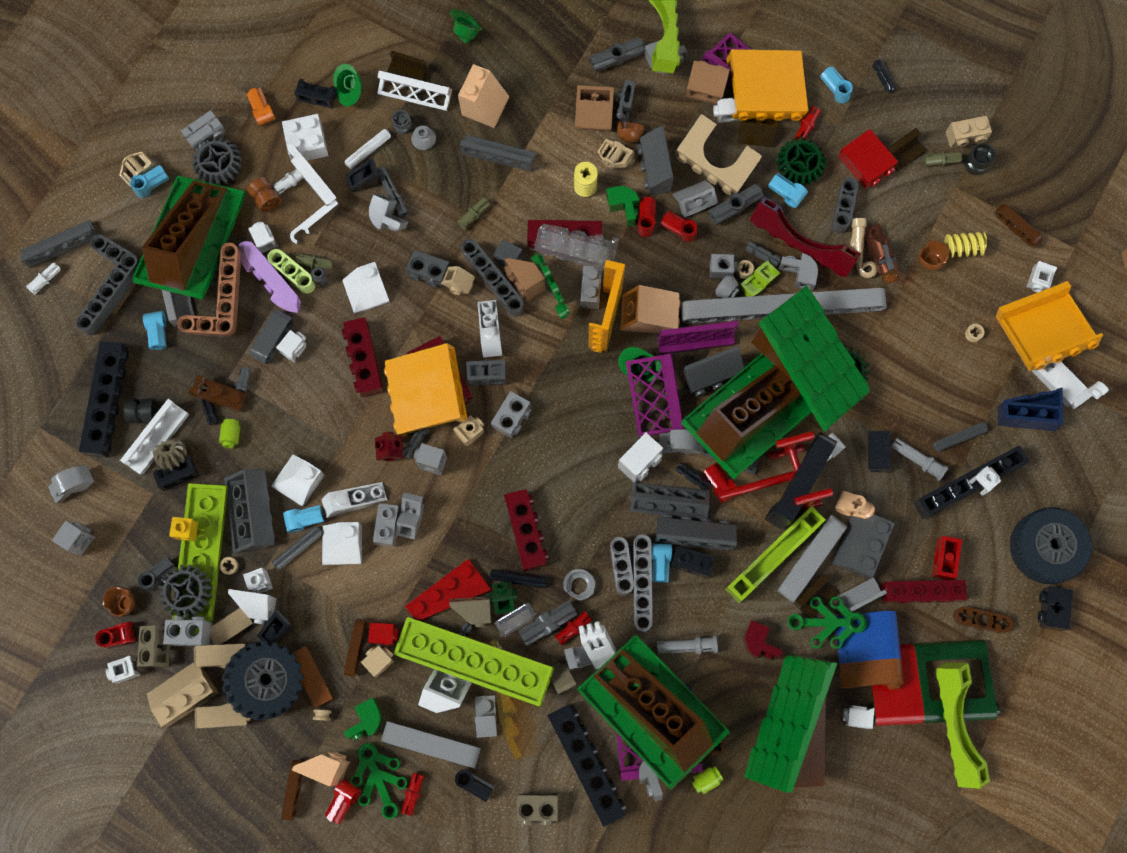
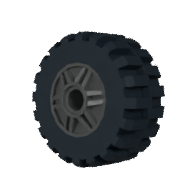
[222,641,304,720]

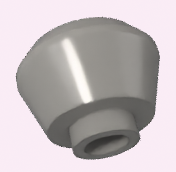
[411,126,436,150]
[715,275,740,298]

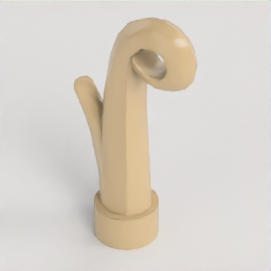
[849,218,877,278]

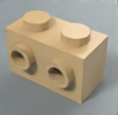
[946,116,992,149]

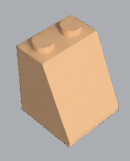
[458,64,509,128]
[620,285,681,333]

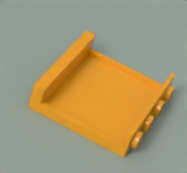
[726,49,808,121]
[588,260,625,353]
[996,281,1103,372]
[384,343,468,437]

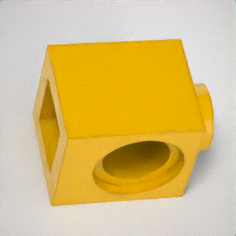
[169,517,198,542]

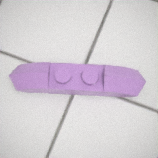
[239,241,301,313]

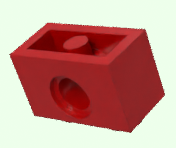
[931,536,962,580]

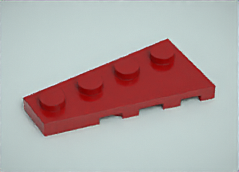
[405,559,492,621]

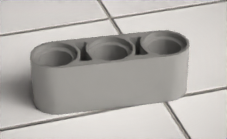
[610,537,634,596]

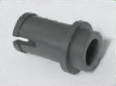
[311,267,328,286]
[234,367,252,393]

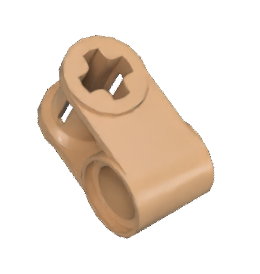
[835,491,875,519]

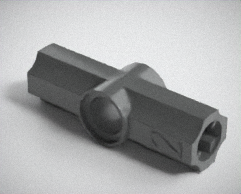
[589,37,645,72]
[708,184,764,226]
[518,600,578,646]

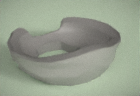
[563,569,595,600]

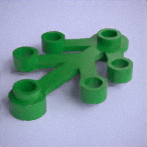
[531,252,570,320]
[787,597,867,649]
[350,743,408,819]

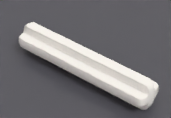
[344,129,391,169]

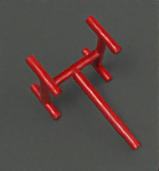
[718,431,833,512]

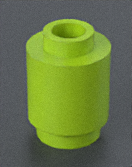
[219,419,240,448]
[692,766,723,795]

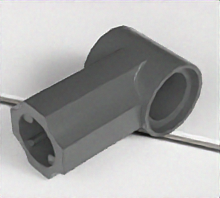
[137,556,176,592]

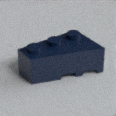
[998,387,1063,431]

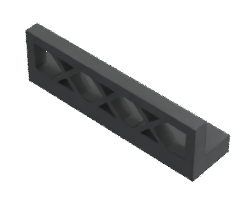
[460,135,536,172]
[20,219,98,268]
[630,482,710,519]

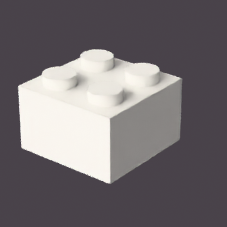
[282,114,329,161]
[618,433,663,483]

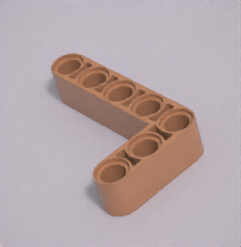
[177,243,241,337]

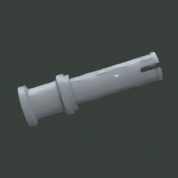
[890,437,949,481]
[657,635,718,654]

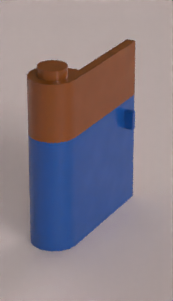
[836,611,904,690]

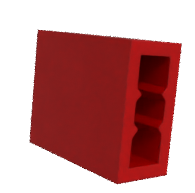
[838,129,898,190]

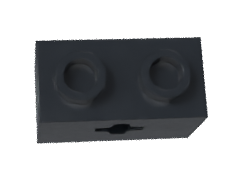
[670,546,715,579]
[1037,586,1073,631]

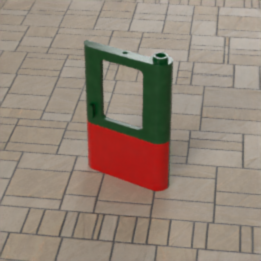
[871,640,1000,726]

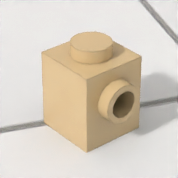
[441,266,475,295]
[361,645,394,678]

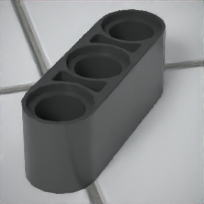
[832,177,858,234]
[249,309,294,365]

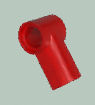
[637,197,656,237]
[660,211,697,242]
[703,462,737,504]
[325,779,361,824]

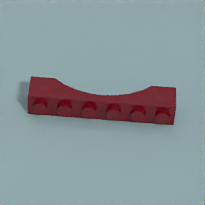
[750,197,861,278]

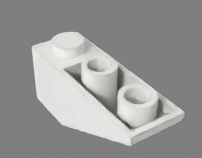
[478,300,502,358]
[321,482,387,518]

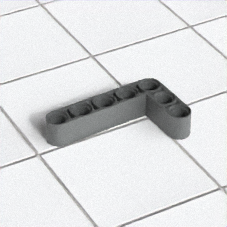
[76,235,140,335]

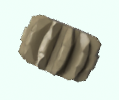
[153,438,188,470]

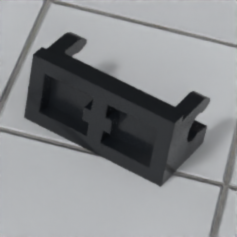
[294,79,337,109]
[868,431,890,473]
[153,456,199,491]

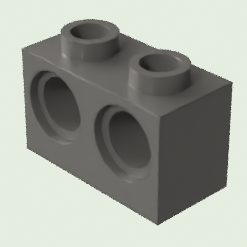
[406,250,450,288]
[466,360,507,386]

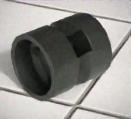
[964,143,996,175]
[124,398,158,424]

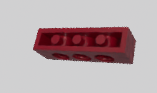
[527,220,602,251]
[341,317,384,398]
[504,489,549,572]
[881,580,968,604]

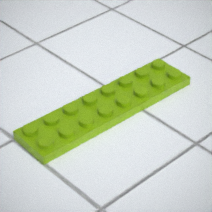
[172,484,228,642]
[393,617,554,707]

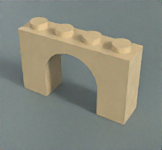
[674,114,762,195]
[194,644,250,729]

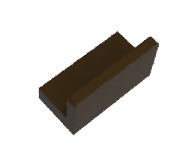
[387,51,427,81]
[738,119,777,147]
[887,128,926,171]
[793,574,837,618]

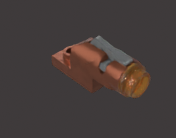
[864,224,900,284]

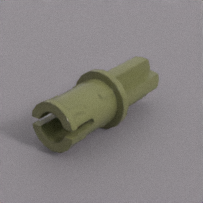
[924,151,962,166]
[457,198,490,230]
[295,253,333,270]

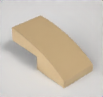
[210,607,252,645]

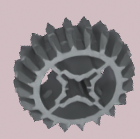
[192,137,243,185]
[157,565,213,618]

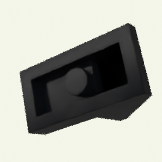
[346,158,379,192]
[257,610,293,642]

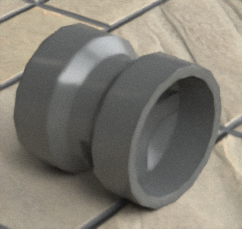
[392,110,412,134]

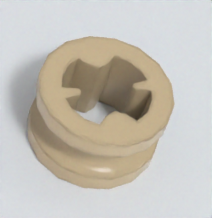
[736,260,754,279]
[965,324,984,342]
[220,557,239,575]
[313,710,332,721]

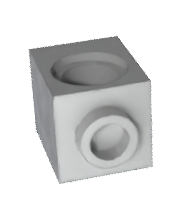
[710,254,737,278]

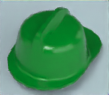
[450,9,483,44]
[333,64,363,107]
[618,347,662,384]

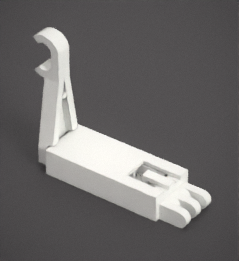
[287,144,338,244]
[1032,362,1109,409]
[579,621,617,669]

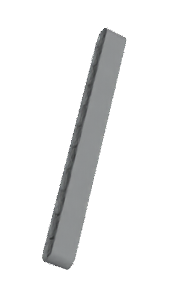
[681,288,887,324]

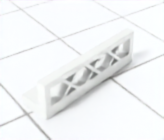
[377,71,452,111]
[120,399,189,475]

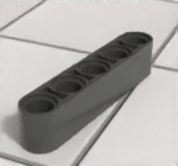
[461,239,524,317]

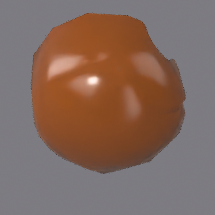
[617,121,644,143]
[918,241,949,271]
[102,586,135,617]

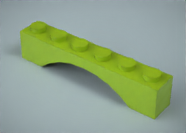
[649,0,680,74]
[725,506,825,603]
[936,662,990,789]

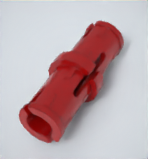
[794,106,821,141]
[554,611,593,646]
[400,772,425,816]

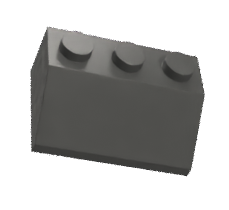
[637,126,673,195]
[682,346,744,397]
[832,515,895,580]

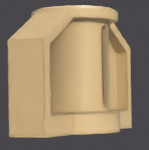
[597,139,635,169]
[119,151,155,187]

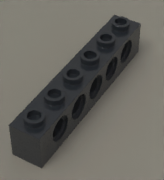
[79,341,129,458]
[913,445,1030,520]
[547,704,627,827]

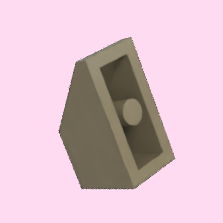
[449,596,491,627]
[551,662,576,695]

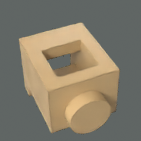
[453,415,484,447]

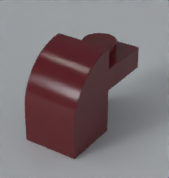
[743,620,783,661]

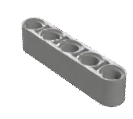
[777,514,847,603]
[633,534,652,633]
[381,721,481,768]

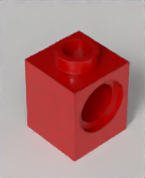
[368,623,399,646]

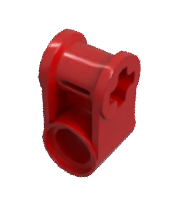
[95,621,137,649]

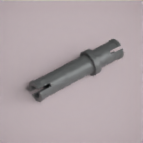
[377,166,409,218]

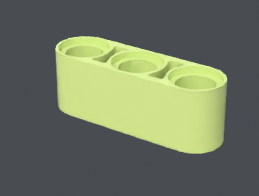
[268,249,315,294]

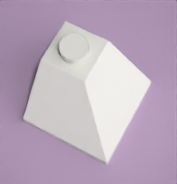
[342,262,390,315]
[271,455,325,507]
[322,522,362,565]
[228,589,276,625]
[418,669,472,713]

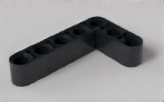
[765,432,837,530]

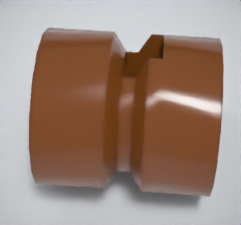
[247,177,281,212]

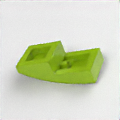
[738,260,780,297]

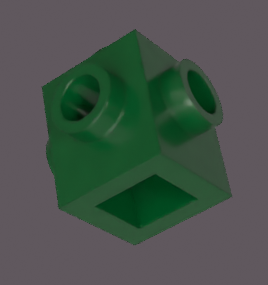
[489,581,518,614]

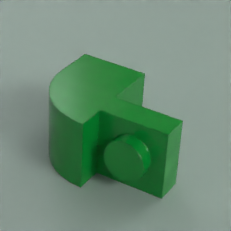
[606,186,639,227]
[344,698,383,741]

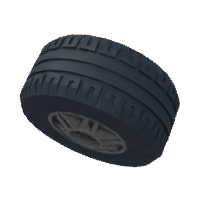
[1009,507,1093,584]

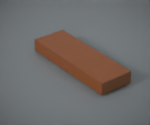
[294,646,334,709]

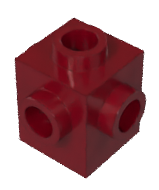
[375,432,403,462]

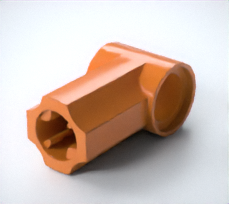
[247,88,275,126]

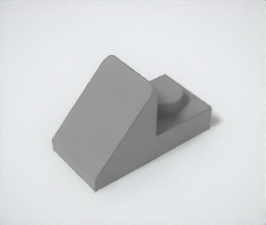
[564,646,592,671]
[475,695,497,738]

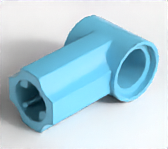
[820,67,853,103]
[130,165,169,198]
[768,173,808,208]
[143,311,167,350]
[283,505,324,533]
[651,543,672,583]

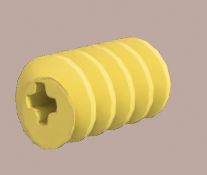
[574,162,598,197]
[944,232,987,258]

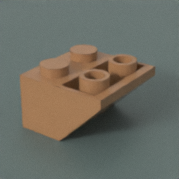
[686,60,730,105]
[575,85,614,131]
[504,258,545,302]

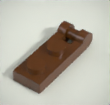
[189,375,247,413]

